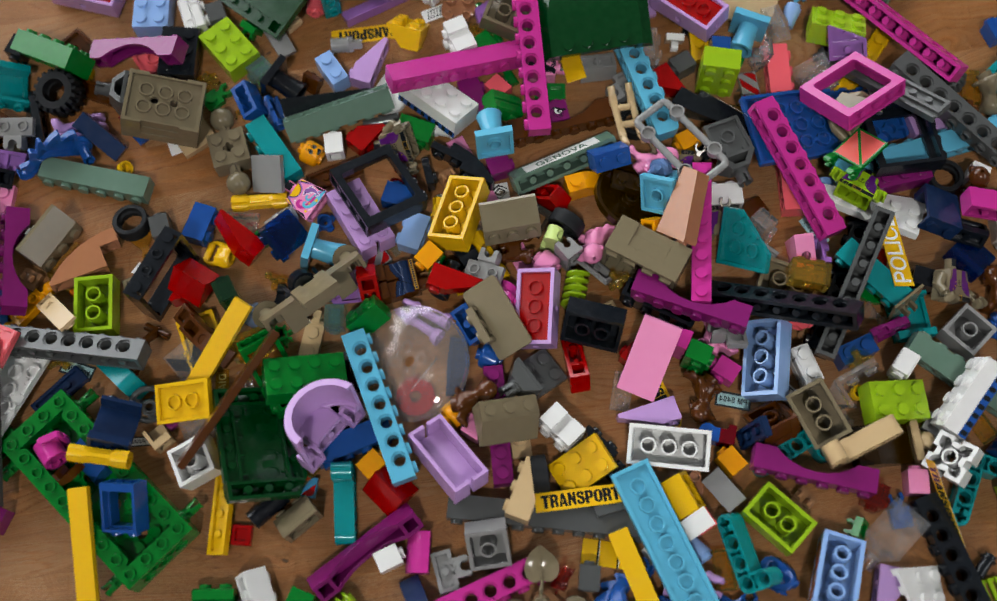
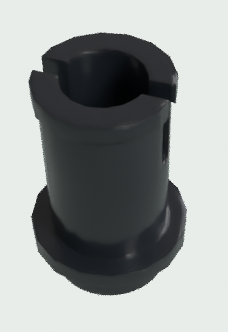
[975,552,996,580]

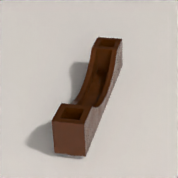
[507,97,615,148]

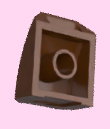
[742,401,801,446]

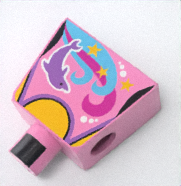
[285,179,328,223]

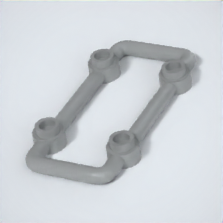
[634,99,729,182]

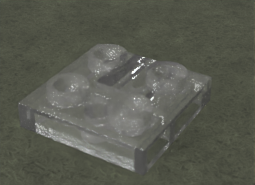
[792,52,839,90]

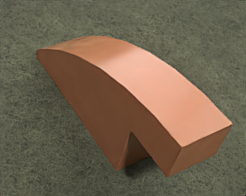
[49,227,121,294]

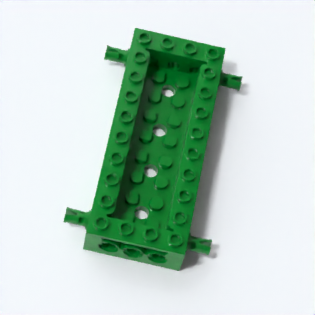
[2,388,204,597]

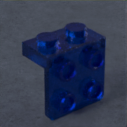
[258,209,308,263]
[942,243,995,283]

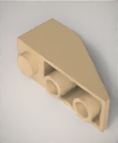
[36,292,76,332]
[502,456,535,526]

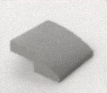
[251,155,285,193]

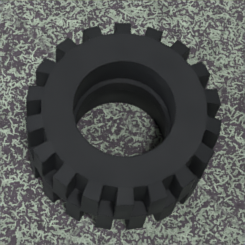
[33,68,86,118]

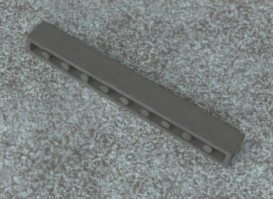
[446,495,643,544]

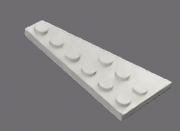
[814,184,926,240]
[0,356,51,437]
[890,566,945,601]

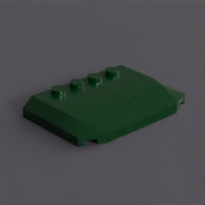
[538,0,653,63]
[212,387,308,504]

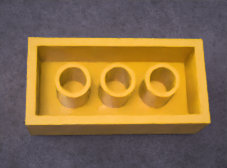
[427,175,490,252]

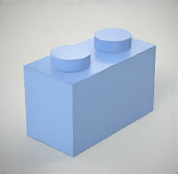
[314,50,351,92]
[395,213,432,255]

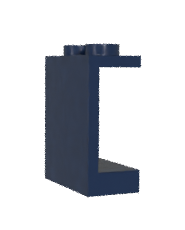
[914,183,963,240]
[87,395,143,451]

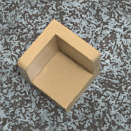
[142,425,176,454]

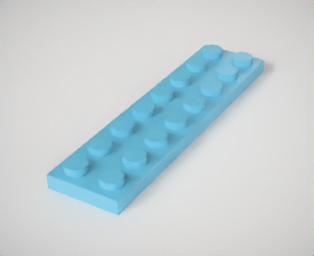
[610,458,719,601]

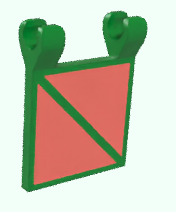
[823,128,888,181]

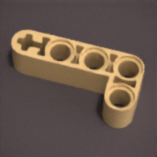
[821,414,904,470]

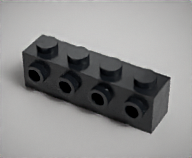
[619,277,695,331]

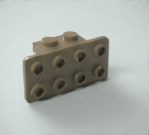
[463,275,532,360]

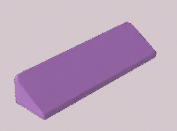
[341,0,408,28]

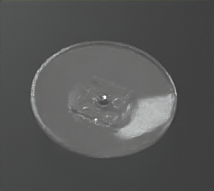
[357,305,470,422]

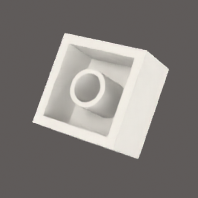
[167,436,221,491]

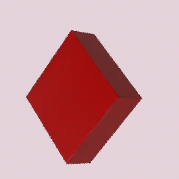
[230,524,254,547]

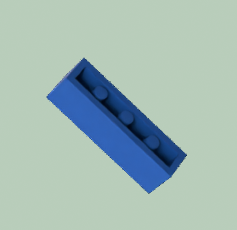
[320,420,395,470]

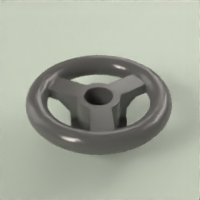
[129,385,157,424]

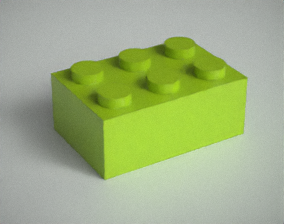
[806,6,866,46]
[198,16,263,83]
[695,46,742,97]
[73,274,120,336]
[857,379,931,425]
[740,481,817,557]

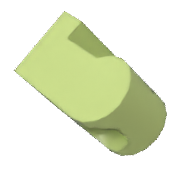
[540,224,564,253]

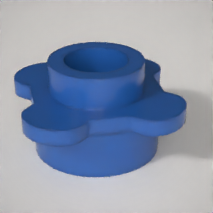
[317,214,336,233]

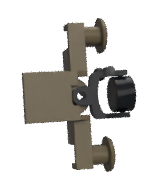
[252,245,367,334]

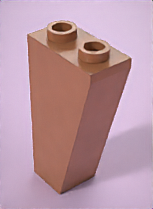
[656,166,709,247]

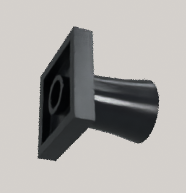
[259,54,308,98]

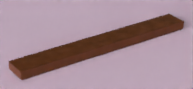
[176,329,280,470]

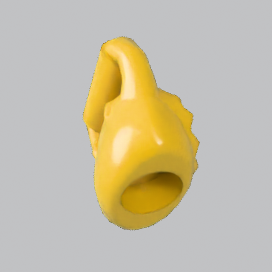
[203,241,236,268]

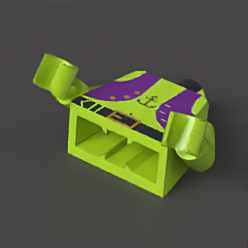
[829,166,888,211]

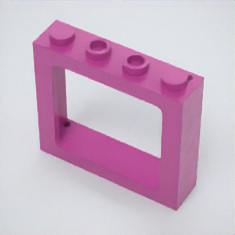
[799,51,906,131]

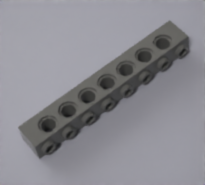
[889,50,997,169]
[814,205,896,362]
[1,324,152,370]

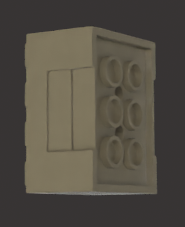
[120,68,207,148]
[601,214,693,291]

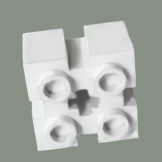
[441,15,477,52]
[539,401,586,453]
[921,429,985,489]

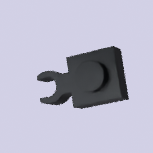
[421,157,438,192]

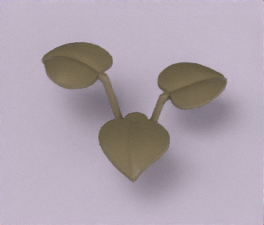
[508,545,587,601]

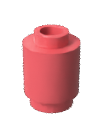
[306,0,324,18]

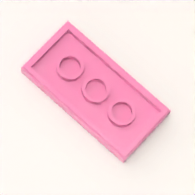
[617,314,683,402]

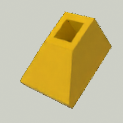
[386,14,430,52]

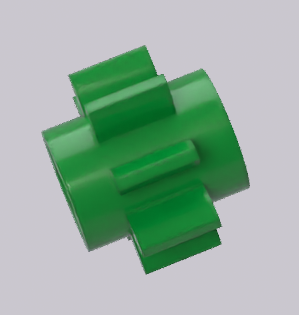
[274,324,294,348]

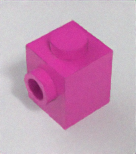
[709,354,743,388]

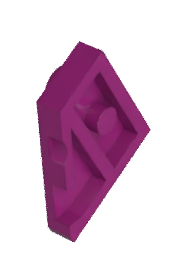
[870,316,910,344]

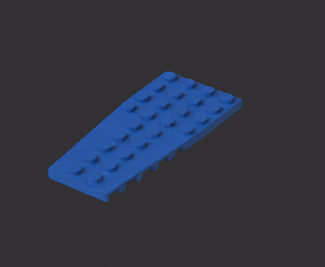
[739,87,910,167]

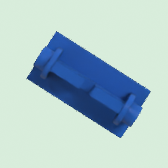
[263,95,285,133]

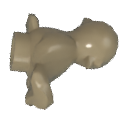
[971,69,997,116]

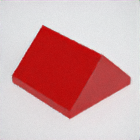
[168,258,222,308]
[363,465,419,516]

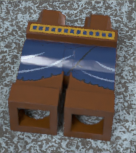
[375,258,428,305]

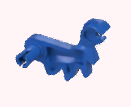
[15,129,95,180]
[594,557,655,601]

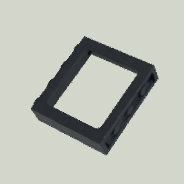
[859,102,947,178]
[329,144,428,237]
[123,226,200,322]

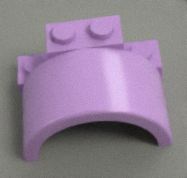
[284,378,366,474]

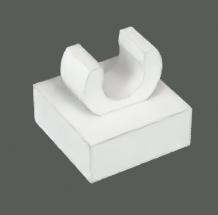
[664,33,685,52]

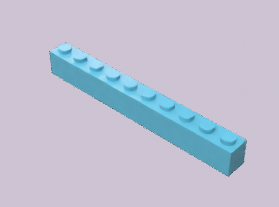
[829,114,997,186]

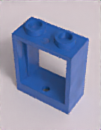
[99,478,150,537]

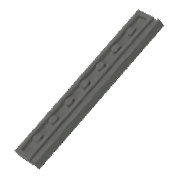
[813,46,951,123]

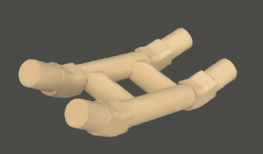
[607,82,646,146]

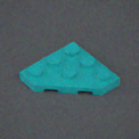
[716,206,772,274]

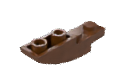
[173,303,237,369]

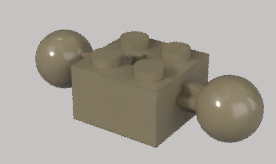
[206,108,252,195]

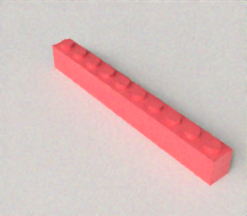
[761,43,807,217]

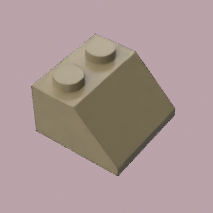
[273,495,324,543]

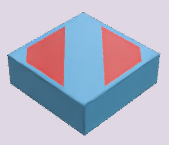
[301,476,320,499]

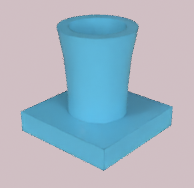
[728,6,771,59]
[474,108,514,160]
[639,170,679,215]
[300,222,347,270]

